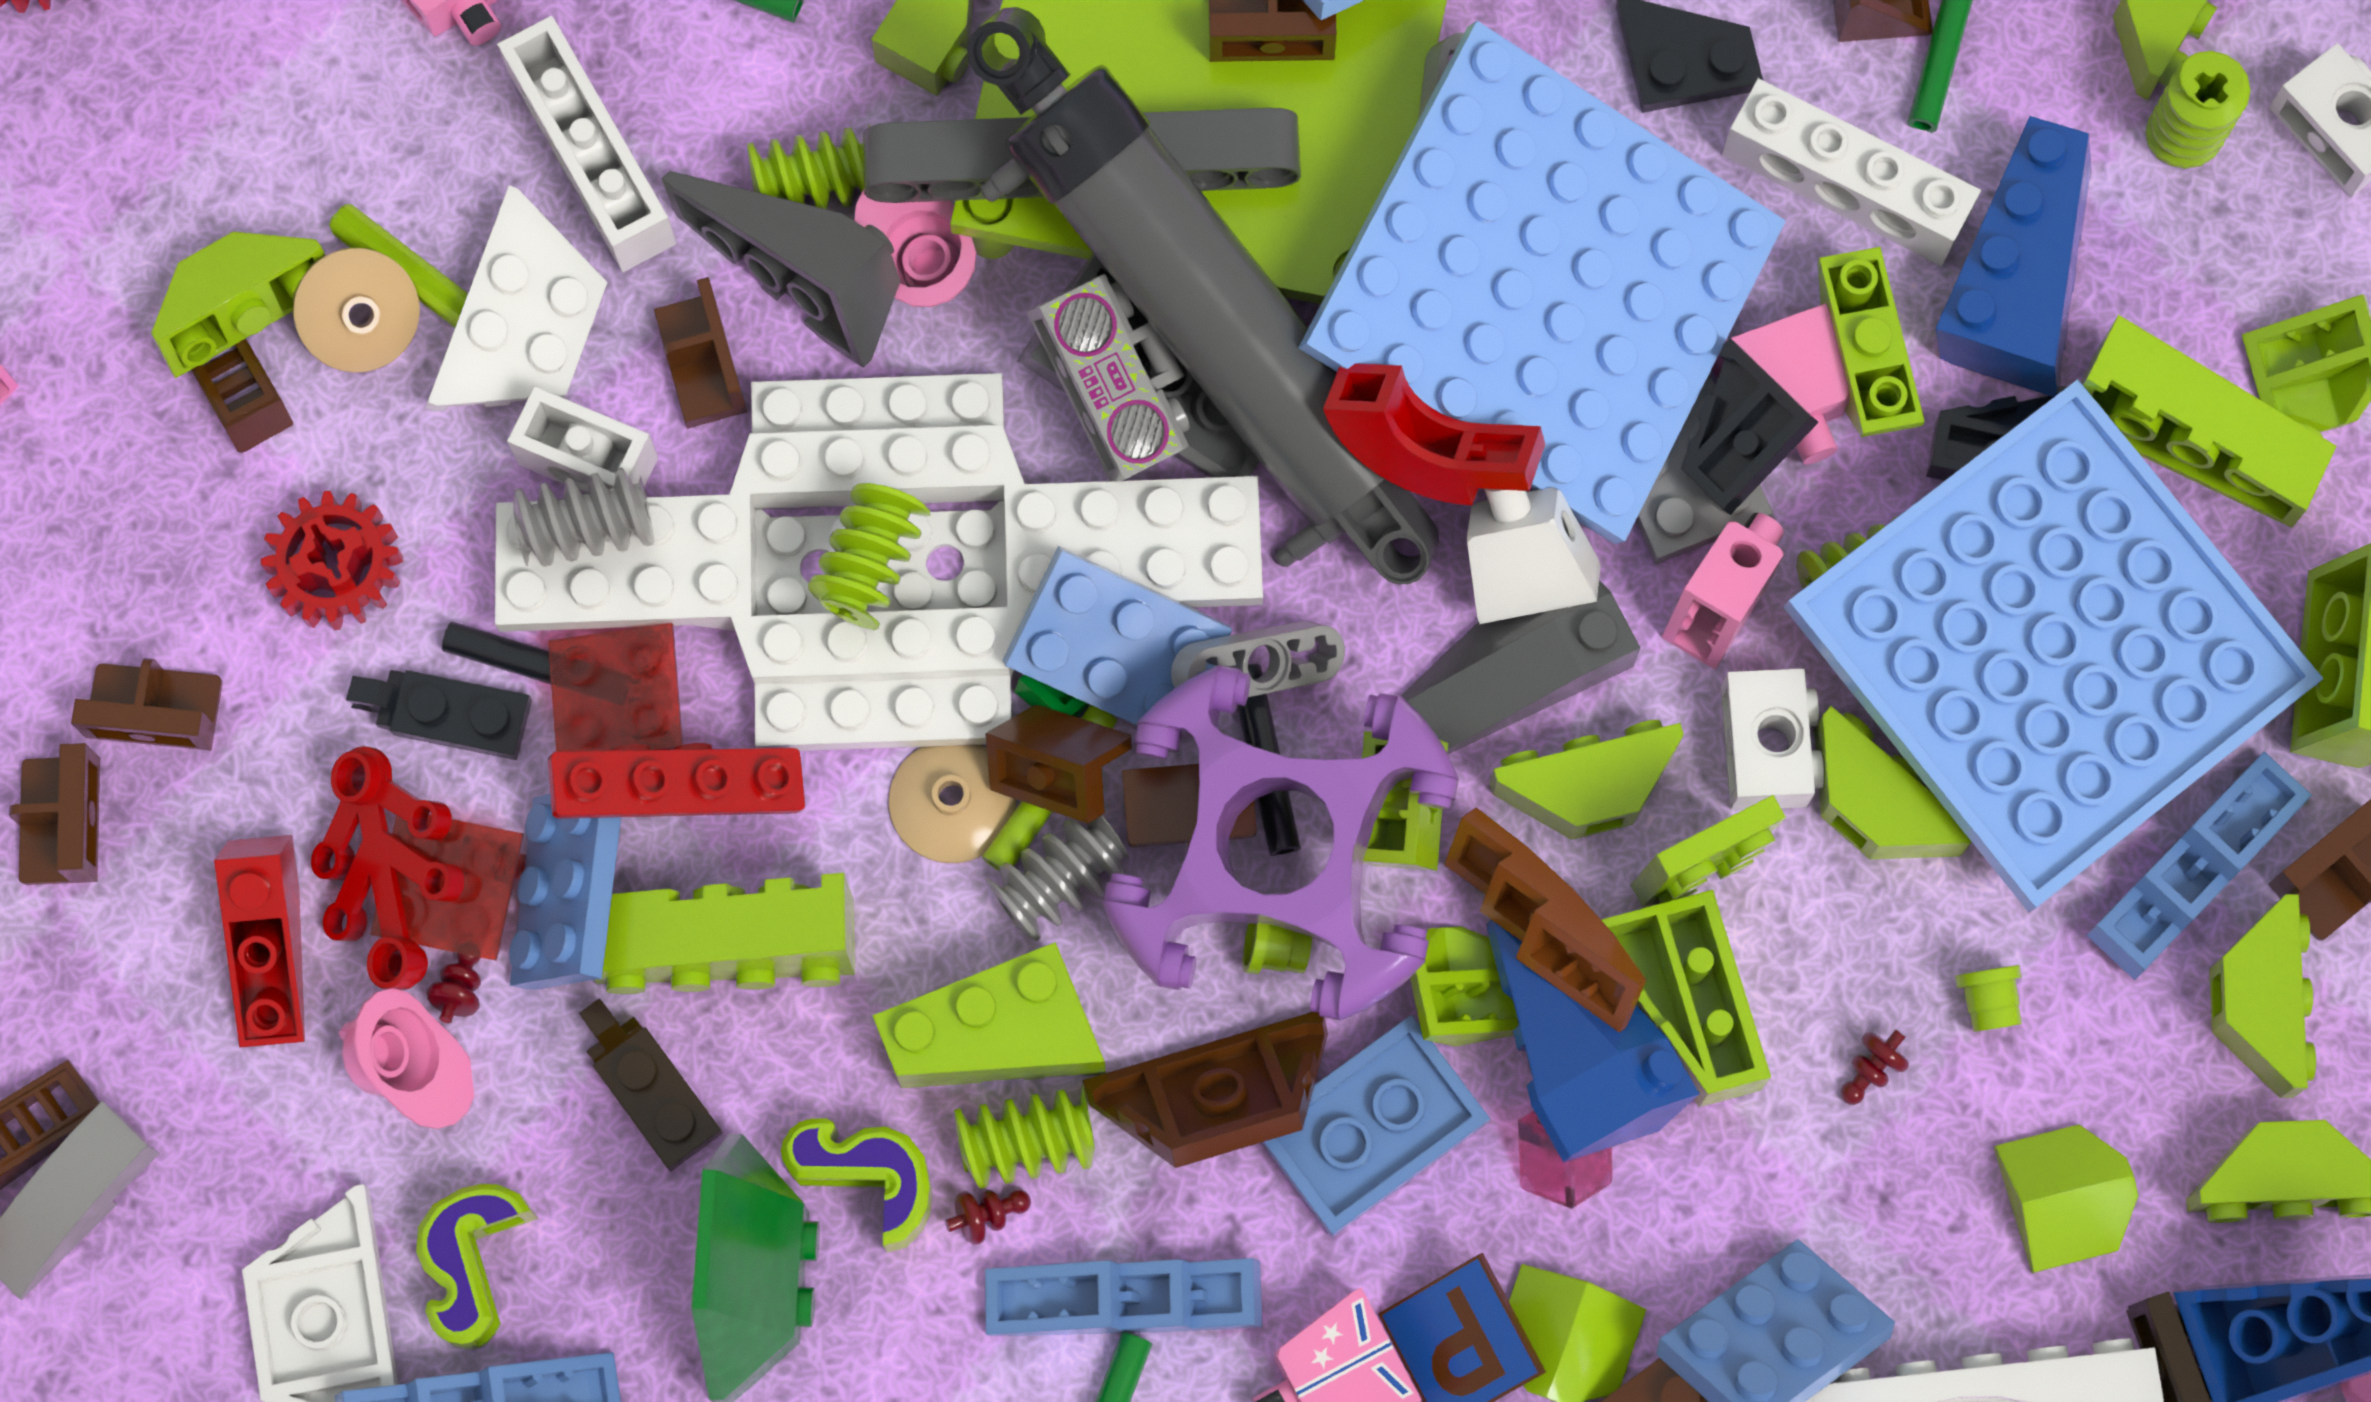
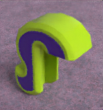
[781,1118,933,1253]
[416,1184,539,1350]

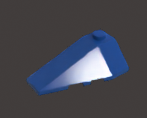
[1486,920,1700,1163]

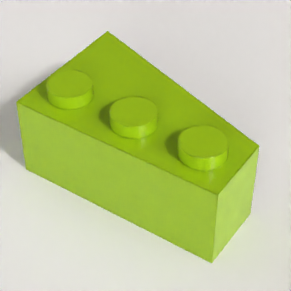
[1601,890,1771,1107]
[872,942,1106,1088]

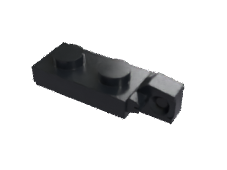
[346,670,532,760]

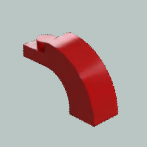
[1323,363,1545,506]

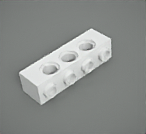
[497,16,677,273]
[1722,78,1981,266]

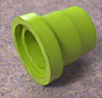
[1242,923,1312,975]
[1955,965,2022,1032]

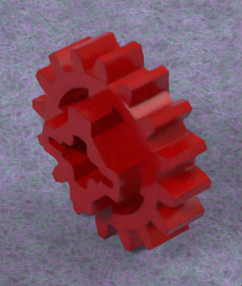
[260,491,404,630]

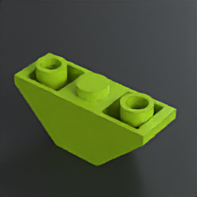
[2113,0,2218,101]
[151,231,325,379]
[1818,247,1925,437]
[1814,706,1972,860]
[1490,720,1684,840]
[2209,894,2316,1098]
[2186,1120,2371,1223]

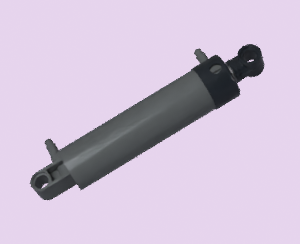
[967,7,1439,585]

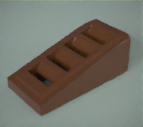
[191,338,293,453]
[0,1060,100,1190]

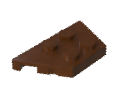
[1082,1012,1328,1168]

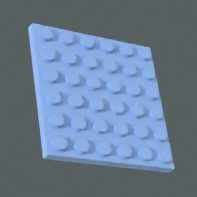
[1298,21,1786,544]
[1783,379,2323,913]

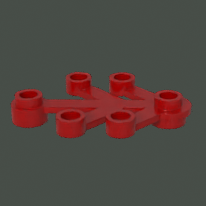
[311,746,465,990]

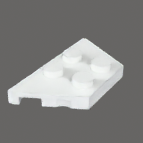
[425,185,607,411]
[242,1184,399,1402]

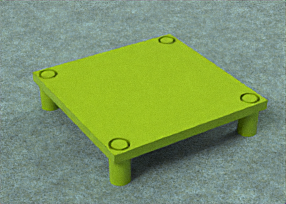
[950,0,1447,304]

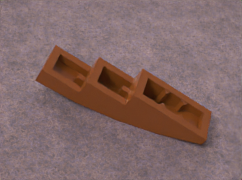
[1444,807,1646,1033]

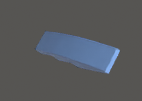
[2086,751,2312,980]
[985,1258,1262,1336]
[334,1352,621,1402]

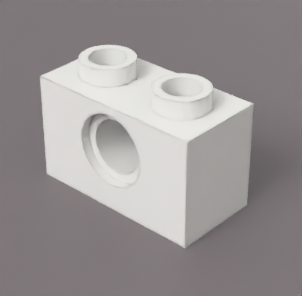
[2269,43,2371,197]
[507,386,658,494]
[1721,669,1824,811]

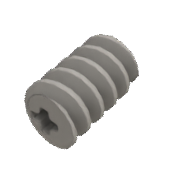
[513,468,654,567]
[984,815,1129,941]

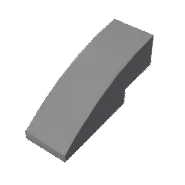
[0,1101,160,1300]

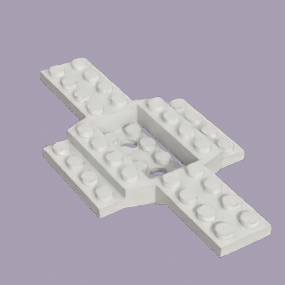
[495,373,1263,751]

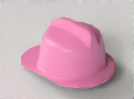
[854,190,977,307]
[338,988,474,1129]

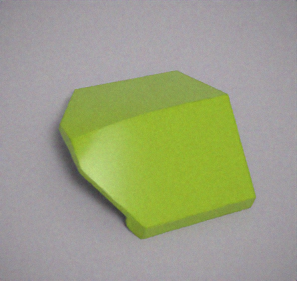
[2242,294,2371,432]
[1410,926,1519,1047]
[1993,1124,2139,1273]
[1509,1264,1647,1402]

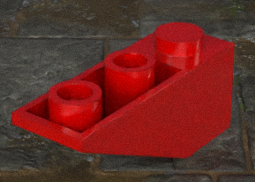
[214,835,305,1048]

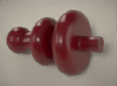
[426,942,481,1023]
[1841,1029,1909,1105]
[945,1190,1031,1245]

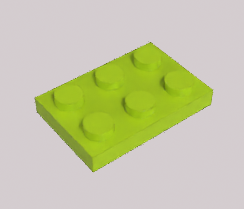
[1630,794,1786,907]

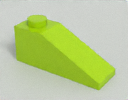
[871,0,974,96]

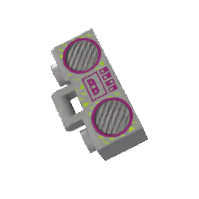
[1026,274,1190,482]

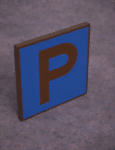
[1378,1253,1546,1402]

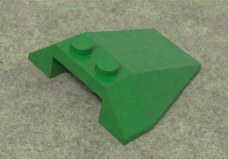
[691,1133,820,1402]

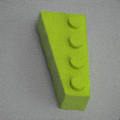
[2081,314,2337,528]
[594,872,855,995]

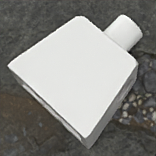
[1467,487,1601,624]

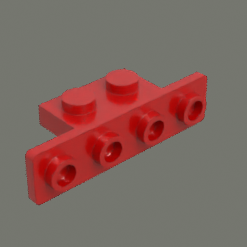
[548,743,805,819]

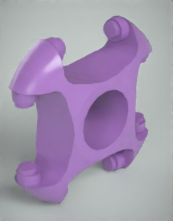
[1102,664,1459,1020]

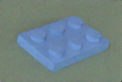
[1002,546,1233,725]
[509,794,621,990]
[1261,1014,1490,1238]
[1656,1239,1895,1402]

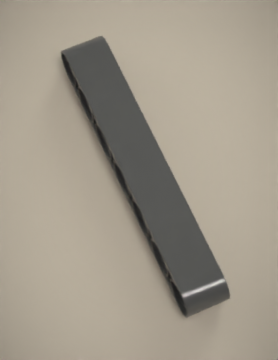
[863,108,1301,203]

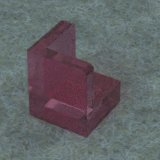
[1518,1111,1613,1209]

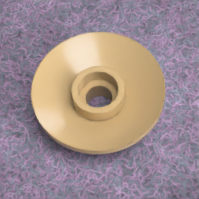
[293,248,420,372]
[889,745,1016,863]

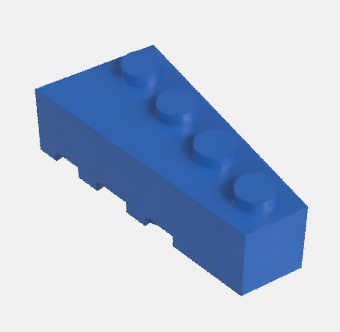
[1935,116,2091,397]
[2173,1274,2371,1402]

